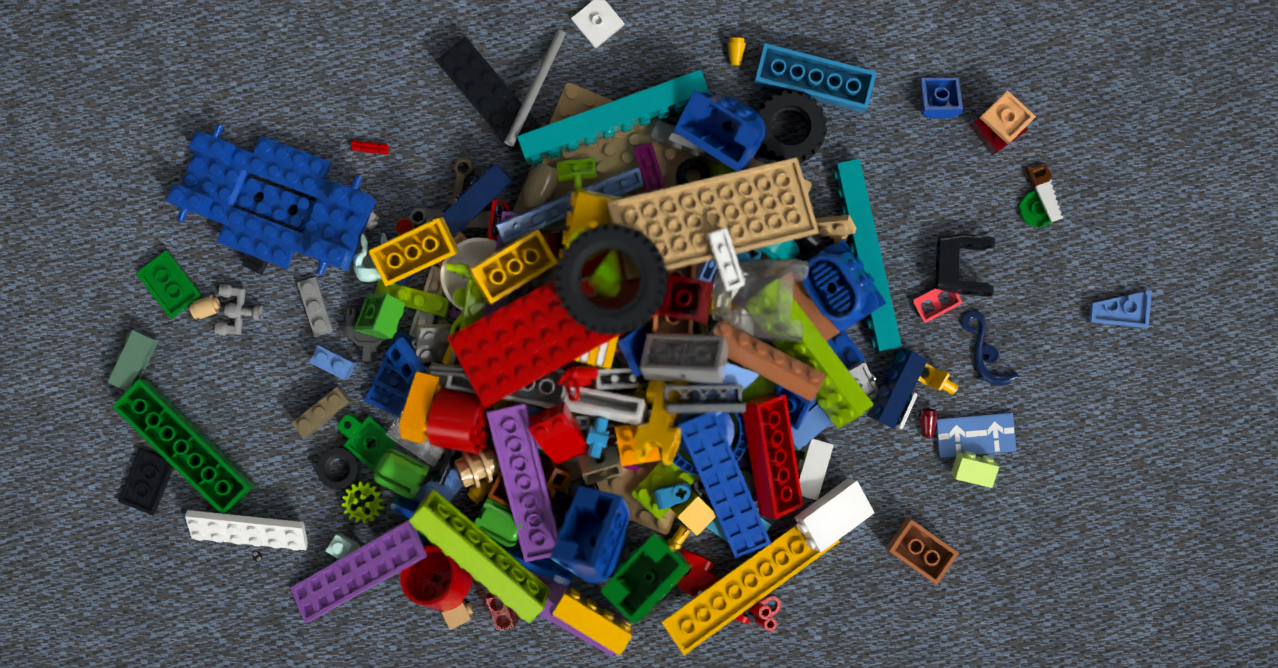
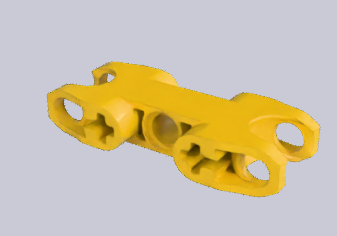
[636,380,691,465]

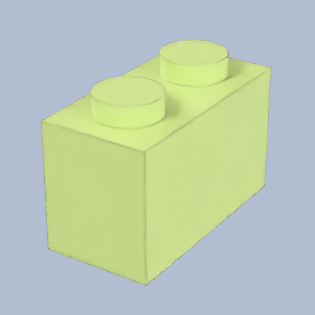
[951,451,999,488]

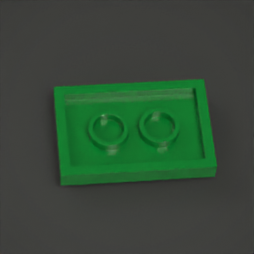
[136,250,203,319]

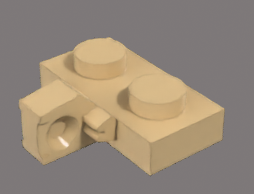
[815,215,857,244]

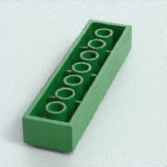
[112,379,256,514]

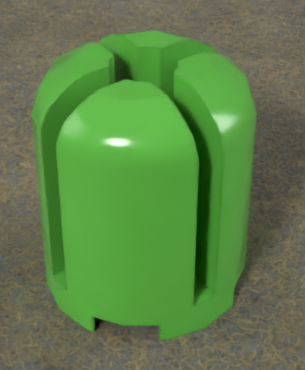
[373,448,430,500]
[474,497,522,547]

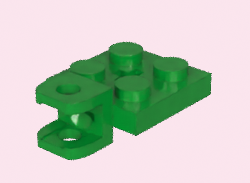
[337,414,399,470]

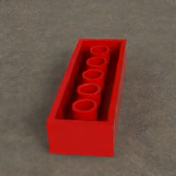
[743,392,804,519]

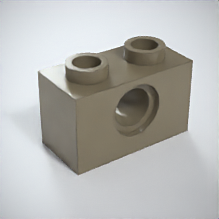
[577,445,623,485]

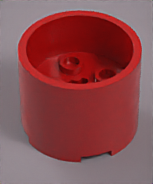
[428,388,494,454]
[400,546,472,611]

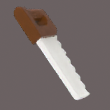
[1025,162,1063,222]

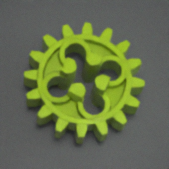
[342,481,385,524]

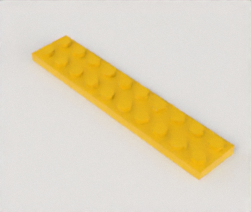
[661,525,840,655]

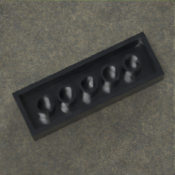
[436,36,540,152]

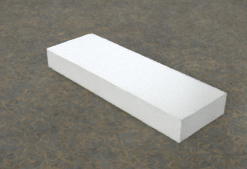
[707,227,745,291]

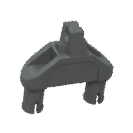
[342,307,398,362]

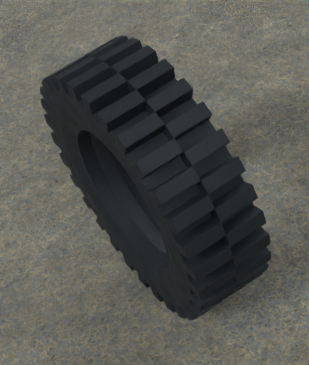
[555,223,668,335]

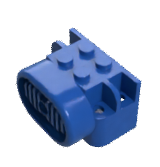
[674,90,765,172]
[798,239,886,331]
[550,486,630,583]

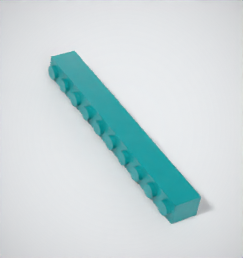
[833,159,902,352]

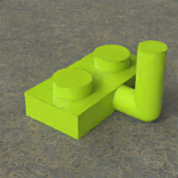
[557,157,597,190]

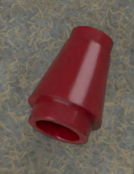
[918,409,938,438]

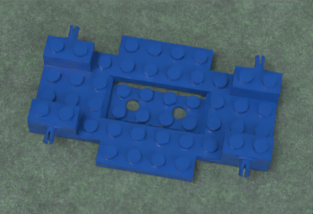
[166,124,377,276]

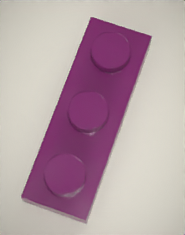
[633,142,666,193]

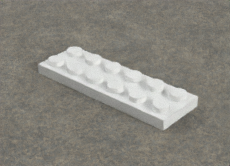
[185,510,308,550]

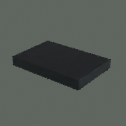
[118,448,174,516]

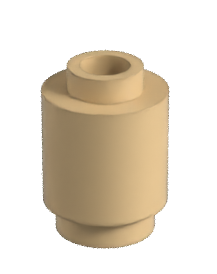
[189,295,221,319]

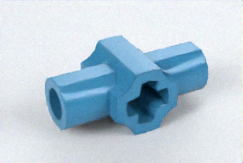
[586,417,609,458]

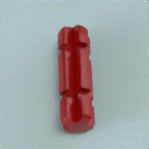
[351,140,389,155]

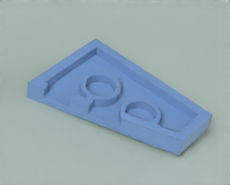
[1089,290,1152,328]

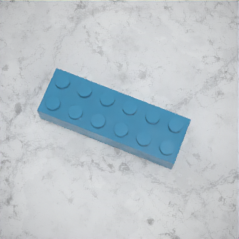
[753,43,877,113]

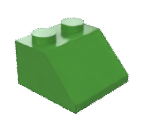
[354,293,405,339]

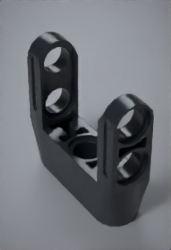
[935,234,995,297]

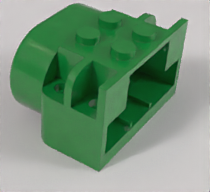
[600,533,693,625]

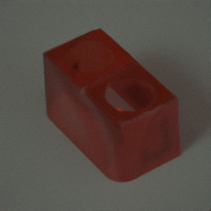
[485,591,520,631]

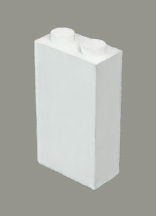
[795,478,874,552]

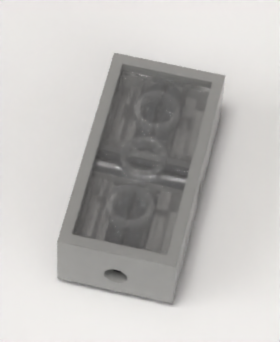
[640,333,729,383]

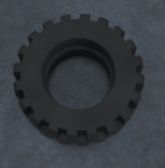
[757,89,827,164]

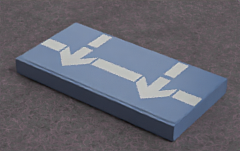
[936,413,1017,458]

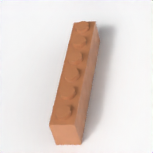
[711,320,826,402]

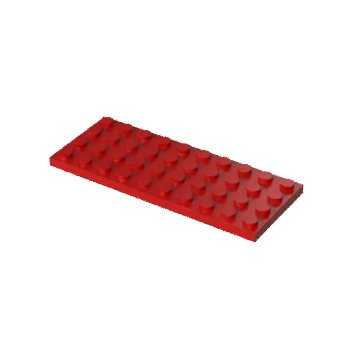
[447,249,661,408]

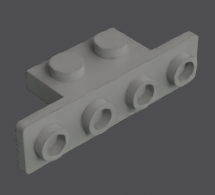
[650,120,722,166]

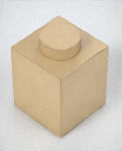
[442,599,474,630]

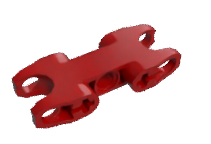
[677,548,764,625]

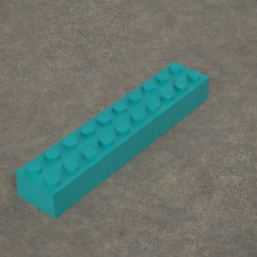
[517,70,709,166]

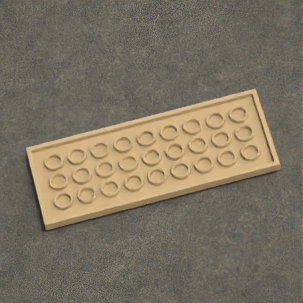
[607,158,819,281]

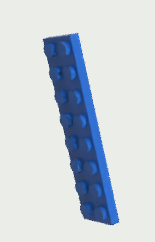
[677,412,771,559]

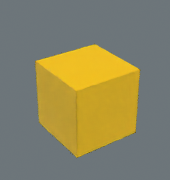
[670,489,717,536]

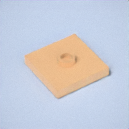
[980,90,1036,144]

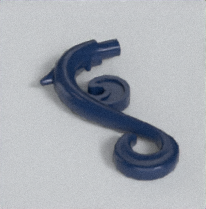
[961,310,1019,386]

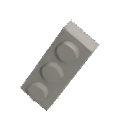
[297,277,334,337]

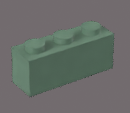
[107,330,159,391]

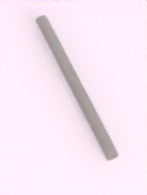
[504,30,566,146]

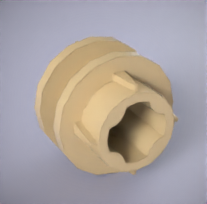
[454,447,500,488]

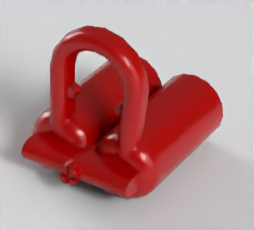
[557,366,598,402]
[749,596,781,631]

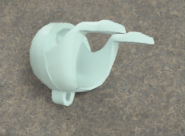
[353,233,387,282]

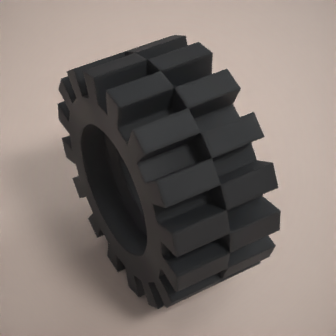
[676,158,711,185]

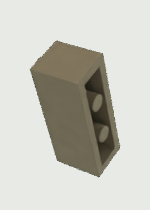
[291,387,353,438]

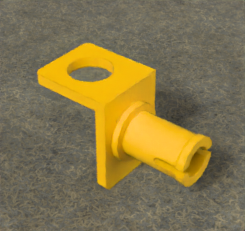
[918,363,958,395]

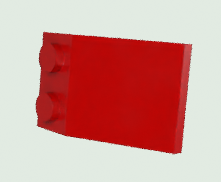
[528,401,589,465]

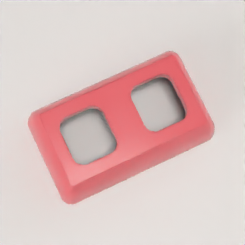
[913,288,962,322]

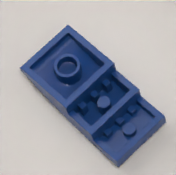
[364,330,426,418]

